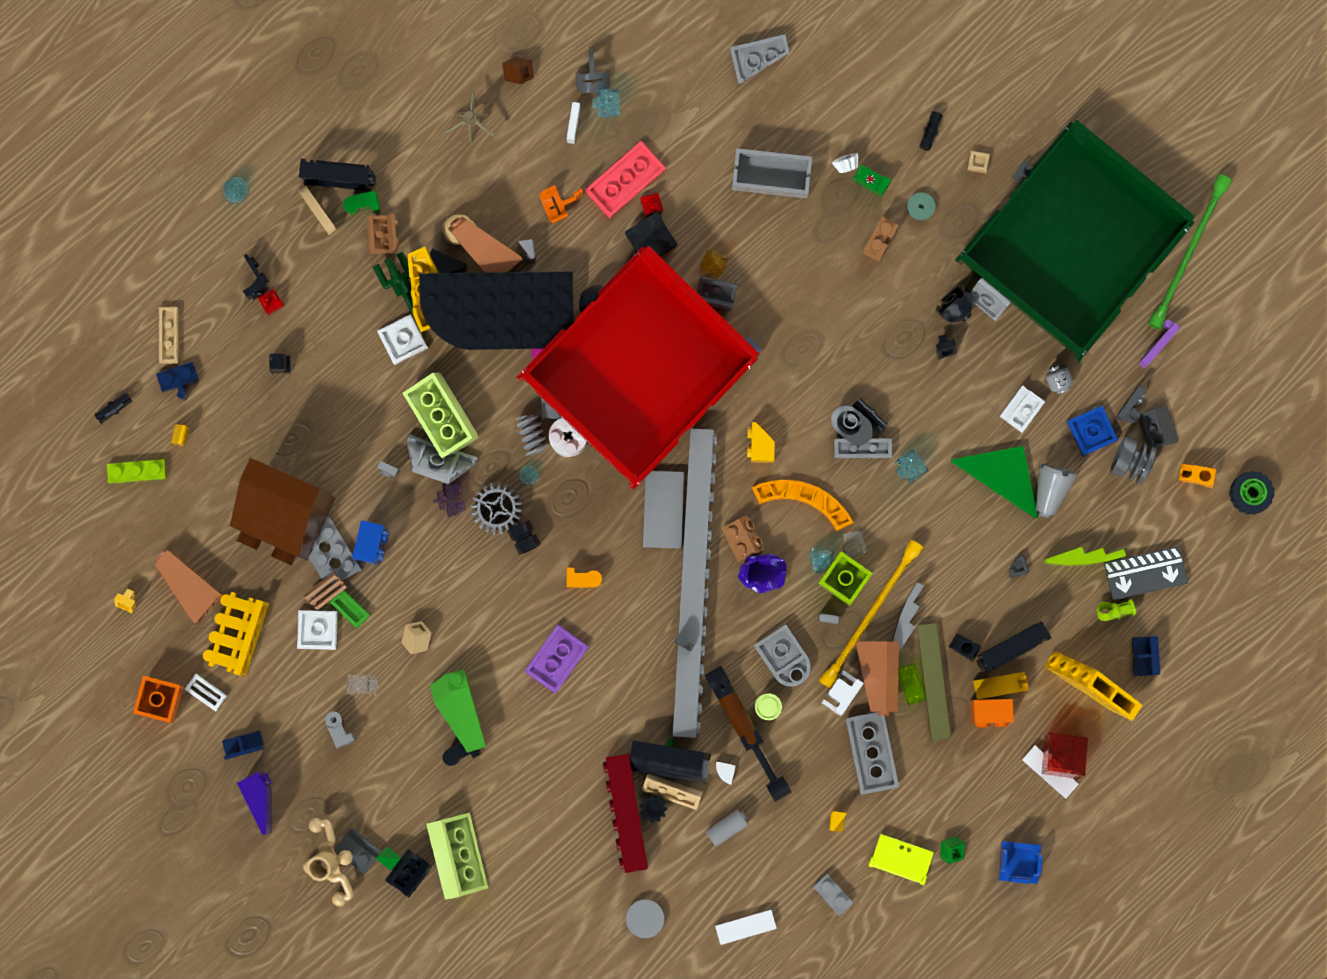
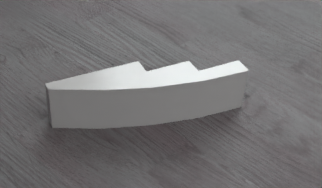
[892,582,924,651]

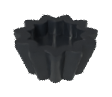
[640,795,668,823]

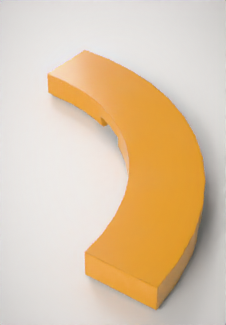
[751,480,854,532]

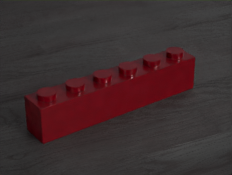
[603,754,648,873]

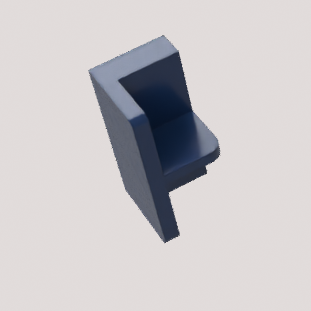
[1132,636,1160,676]
[222,731,265,760]

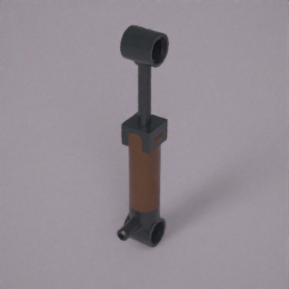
[704,666,792,802]

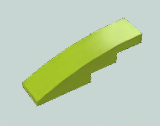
[1043,547,1126,566]

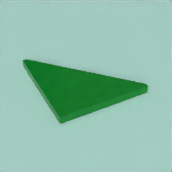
[951,446,1038,519]

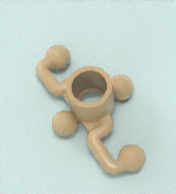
[303,818,354,906]

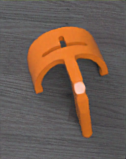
[540,185,583,223]

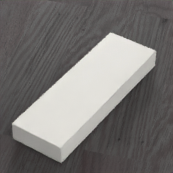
[1022,745,1078,799]
[715,910,777,945]

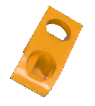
[1178,464,1216,488]
[567,568,602,588]

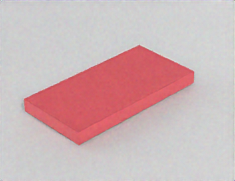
[584,141,666,219]

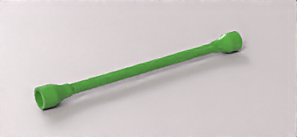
[1147,174,1232,330]

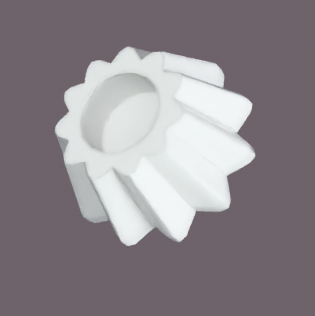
[832,153,858,173]

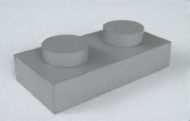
[813,874,853,916]

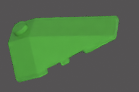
[430,669,486,753]

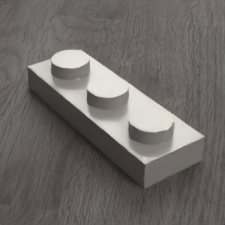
[834,439,892,458]

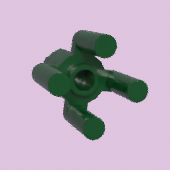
[372,251,413,315]

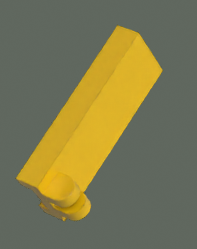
[973,672,1028,700]

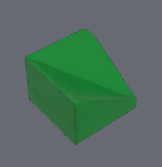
[940,837,965,864]
[376,847,401,870]

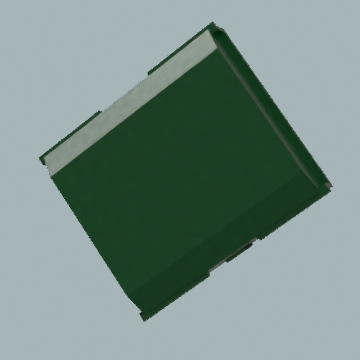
[955,120,1196,362]

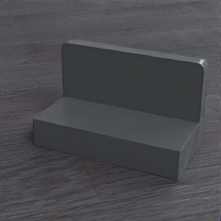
[1140,406,1178,449]

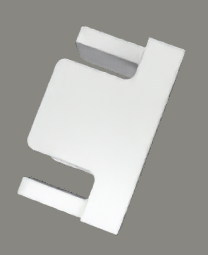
[821,670,864,716]

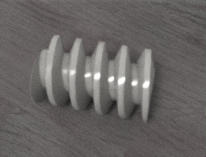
[515,414,548,456]

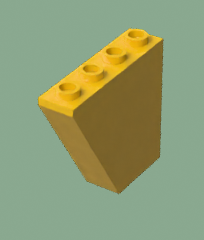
[1044,651,1143,721]

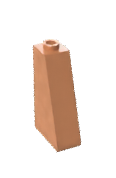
[448,217,522,273]
[155,550,223,624]
[856,641,899,716]

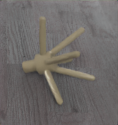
[444,91,496,143]

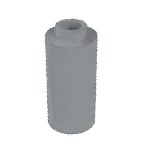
[705,810,749,847]

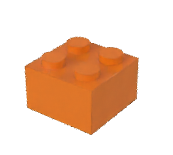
[133,676,184,723]
[970,699,1014,728]

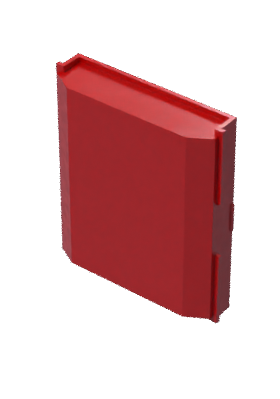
[516,246,759,490]

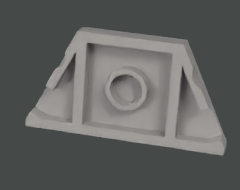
[406,434,478,484]

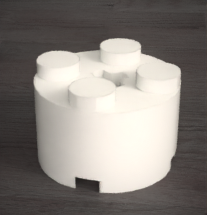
[549,418,587,457]

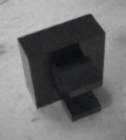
[936,334,957,359]

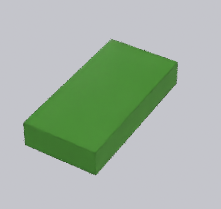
[329,590,371,629]

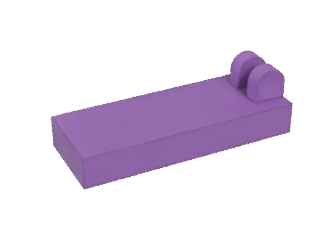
[1138,320,1180,369]

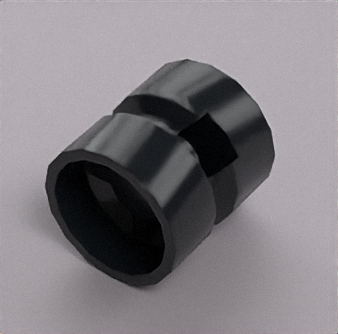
[507,520,541,555]

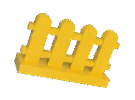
[203,592,269,677]

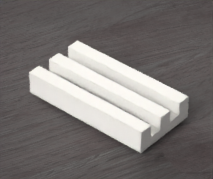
[567,102,580,144]
[184,674,228,712]

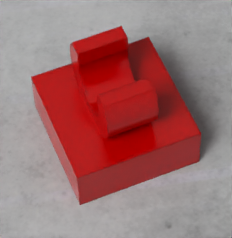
[640,192,664,217]
[258,289,284,315]

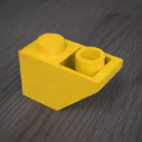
[747,422,775,463]

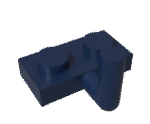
[156,362,199,401]

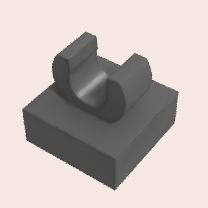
[1012,161,1032,183]

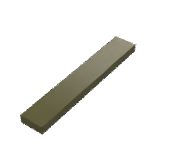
[917,623,951,741]

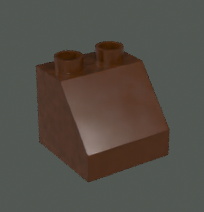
[230,458,335,566]

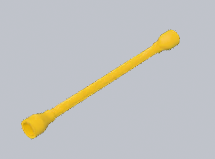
[818,540,924,689]

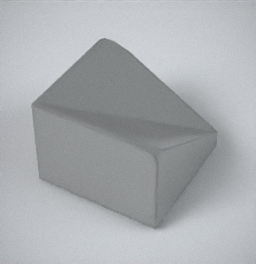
[518,239,536,263]

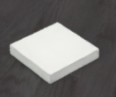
[377,314,428,365]
[297,610,338,650]

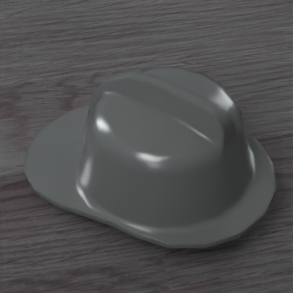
[831,405,873,445]

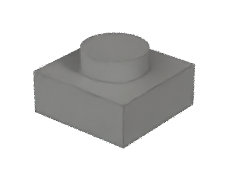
[377,461,399,478]

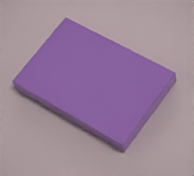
[524,625,589,694]

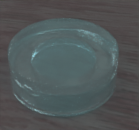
[519,466,539,485]

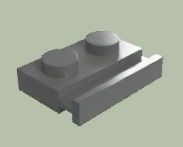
[334,828,382,874]

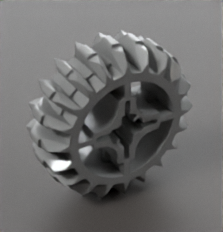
[471,483,523,535]

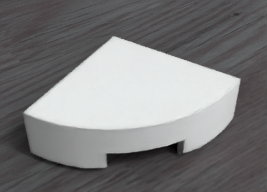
[716,761,735,784]

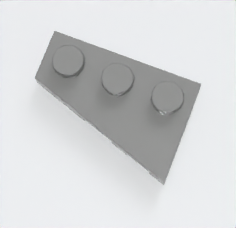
[730,34,789,85]

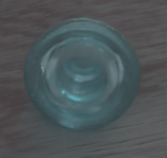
[223,177,249,203]
[808,548,834,574]

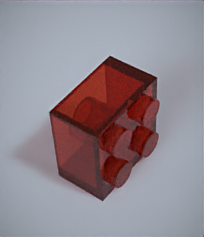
[1041,732,1088,779]

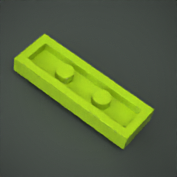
[107,459,167,484]

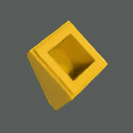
[829,811,847,832]

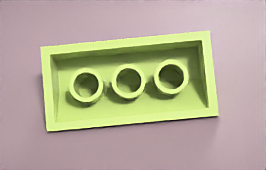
[403,372,479,458]
[426,813,488,900]

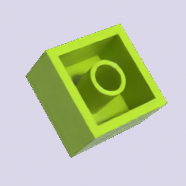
[818,551,873,606]

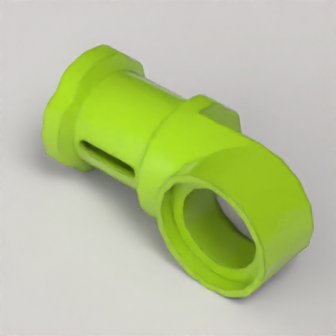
[1096,599,1136,621]

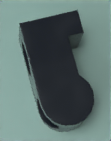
[442,743,481,766]

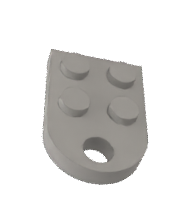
[754,624,811,687]

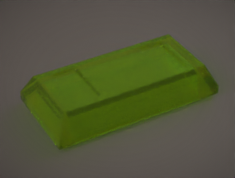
[898,663,927,705]

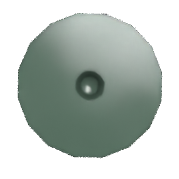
[907,192,935,220]

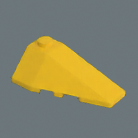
[407,246,439,332]

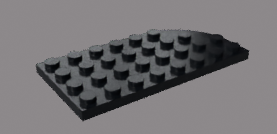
[419,272,574,350]

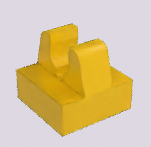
[114,588,136,614]

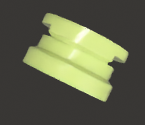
[755,693,782,720]

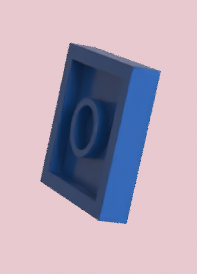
[1067,406,1118,456]

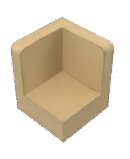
[402,621,431,654]

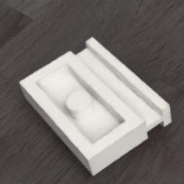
[1000,386,1045,433]

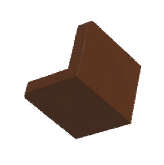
[502,57,534,84]

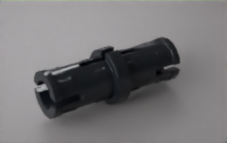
[919,111,943,151]
[94,392,133,424]
[852,398,888,433]

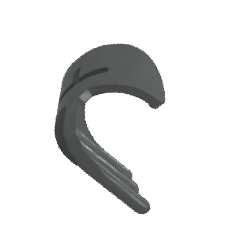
[575,46,610,93]

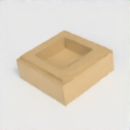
[967,150,990,174]

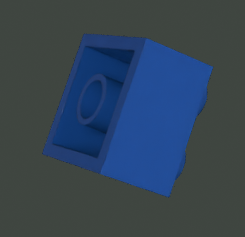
[352,520,390,566]

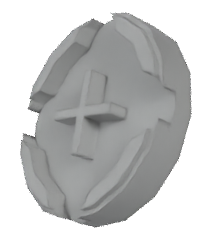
[626,899,664,938]

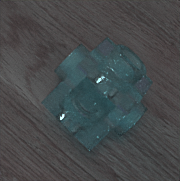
[593,89,620,118]
[894,449,928,484]

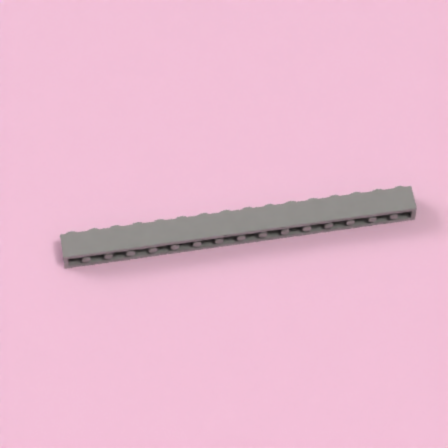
[673,428,717,738]

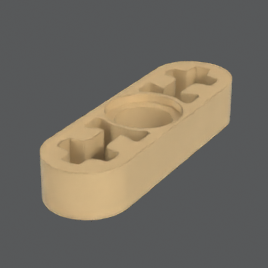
[298,185,337,235]

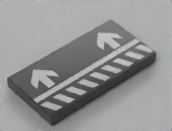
[1103,546,1188,601]

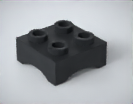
[625,212,677,257]

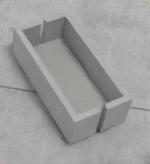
[732,148,812,199]

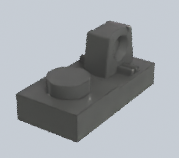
[1115,385,1146,424]

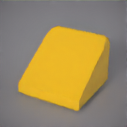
[171,424,189,446]

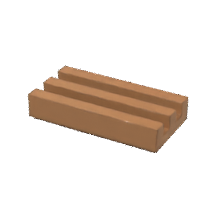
[304,572,347,610]

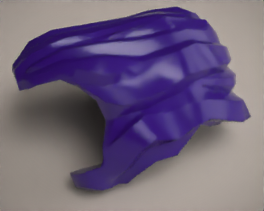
[738,554,787,593]

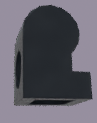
[269,353,291,374]
[948,634,981,662]

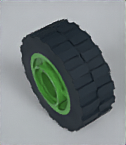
[1229,471,1275,515]

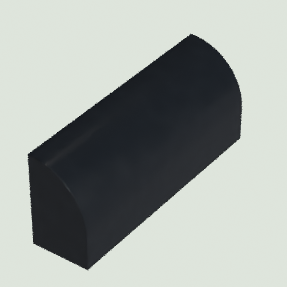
[630,740,711,784]

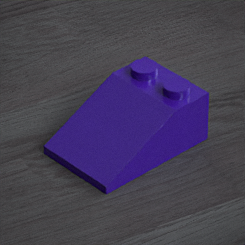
[237,772,272,835]

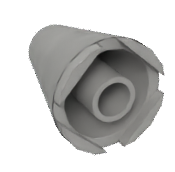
[1036,463,1077,518]

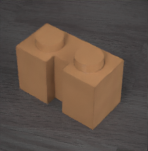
[863,216,899,262]

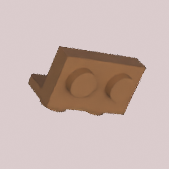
[367,214,399,255]
[721,516,764,562]

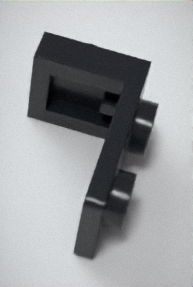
[243,254,269,300]

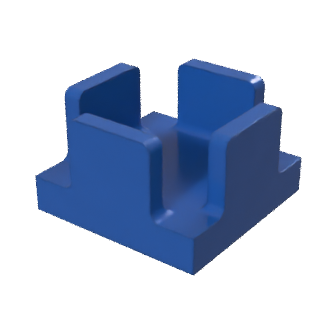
[998,841,1042,884]

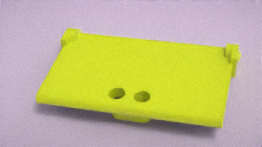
[868,834,934,885]

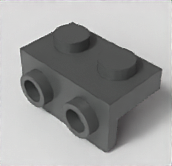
[697,276,737,311]

